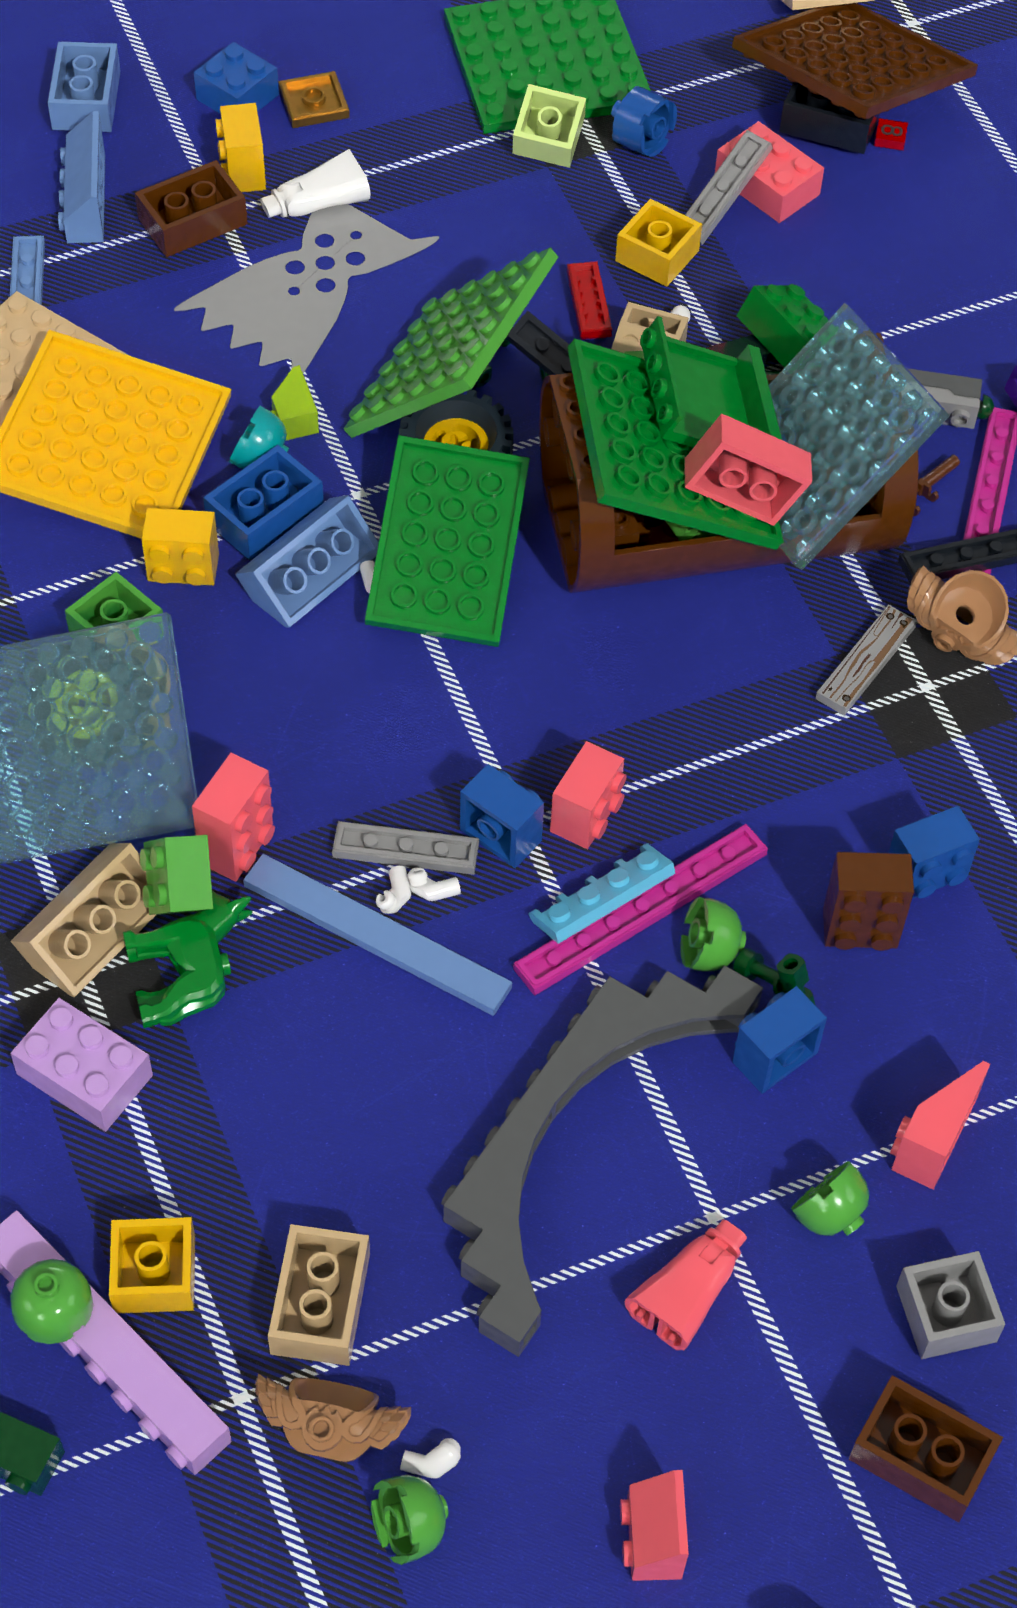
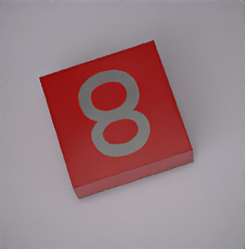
[874,118,908,150]

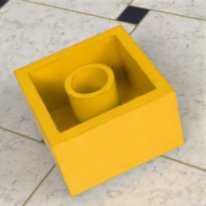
[215,103,266,192]
[615,199,702,287]
[141,508,219,586]
[109,1217,195,1314]

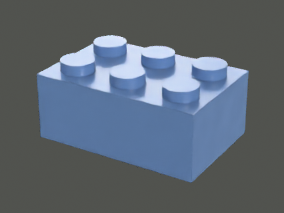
[48,42,121,132]

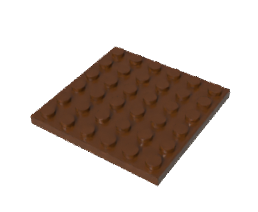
[732,3,978,119]

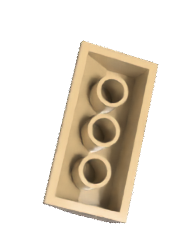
[11,843,156,997]

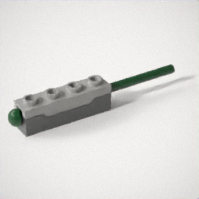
[765,366,994,429]

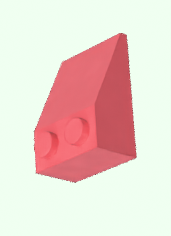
[890,1061,990,1190]

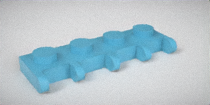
[529,843,675,944]

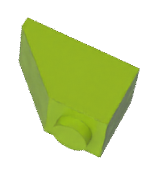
[271,365,319,441]

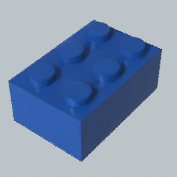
[203,445,324,560]

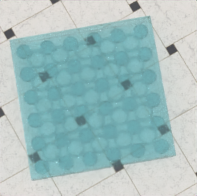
[769,303,950,570]
[0,612,197,864]

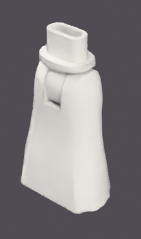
[260,149,371,218]

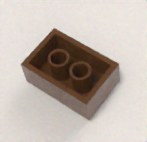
[135,160,248,258]
[823,852,914,951]
[848,1375,1003,1522]

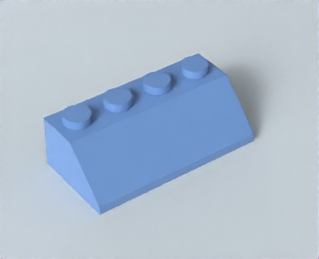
[58,111,105,243]
[235,495,379,628]

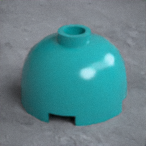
[229,406,289,469]

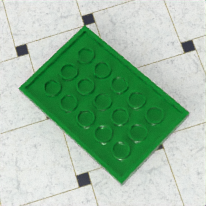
[365,435,530,647]

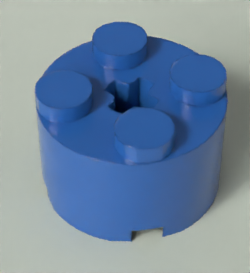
[611,86,677,157]

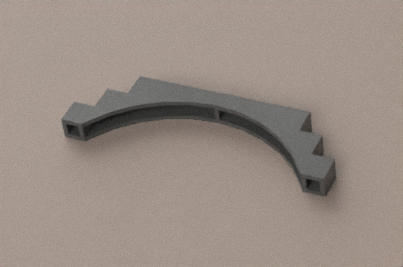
[441,966,763,1357]

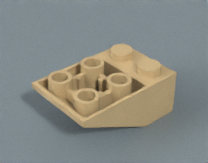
[612,302,689,353]

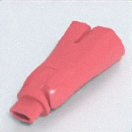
[624,1219,747,1351]

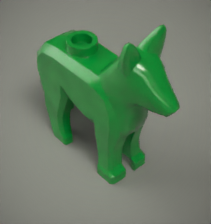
[123,890,253,1028]

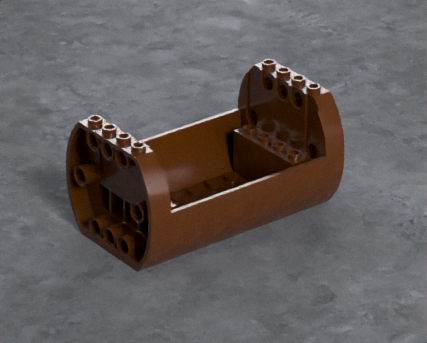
[539,333,919,593]

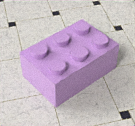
[10,998,153,1132]

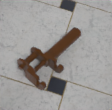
[914,454,960,516]

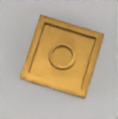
[278,71,350,128]

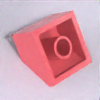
[620,1470,689,1581]

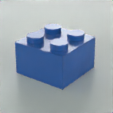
[194,42,279,114]
[460,764,544,868]
[889,806,980,899]
[732,986,827,1094]

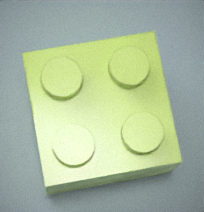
[512,84,586,168]

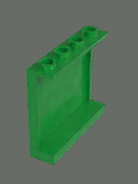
[640,316,782,448]

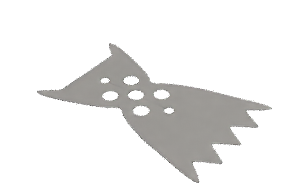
[174,204,439,373]

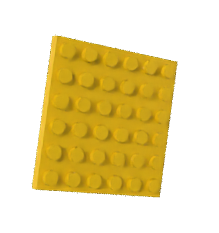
[0,330,231,538]

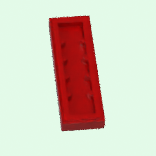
[567,261,612,340]

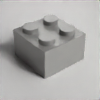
[896,1251,1005,1360]

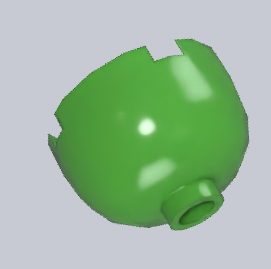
[680,897,746,972]
[791,1161,869,1236]
[10,1259,94,1344]
[371,1475,448,1565]

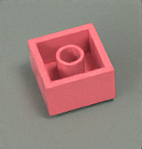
[550,741,627,850]

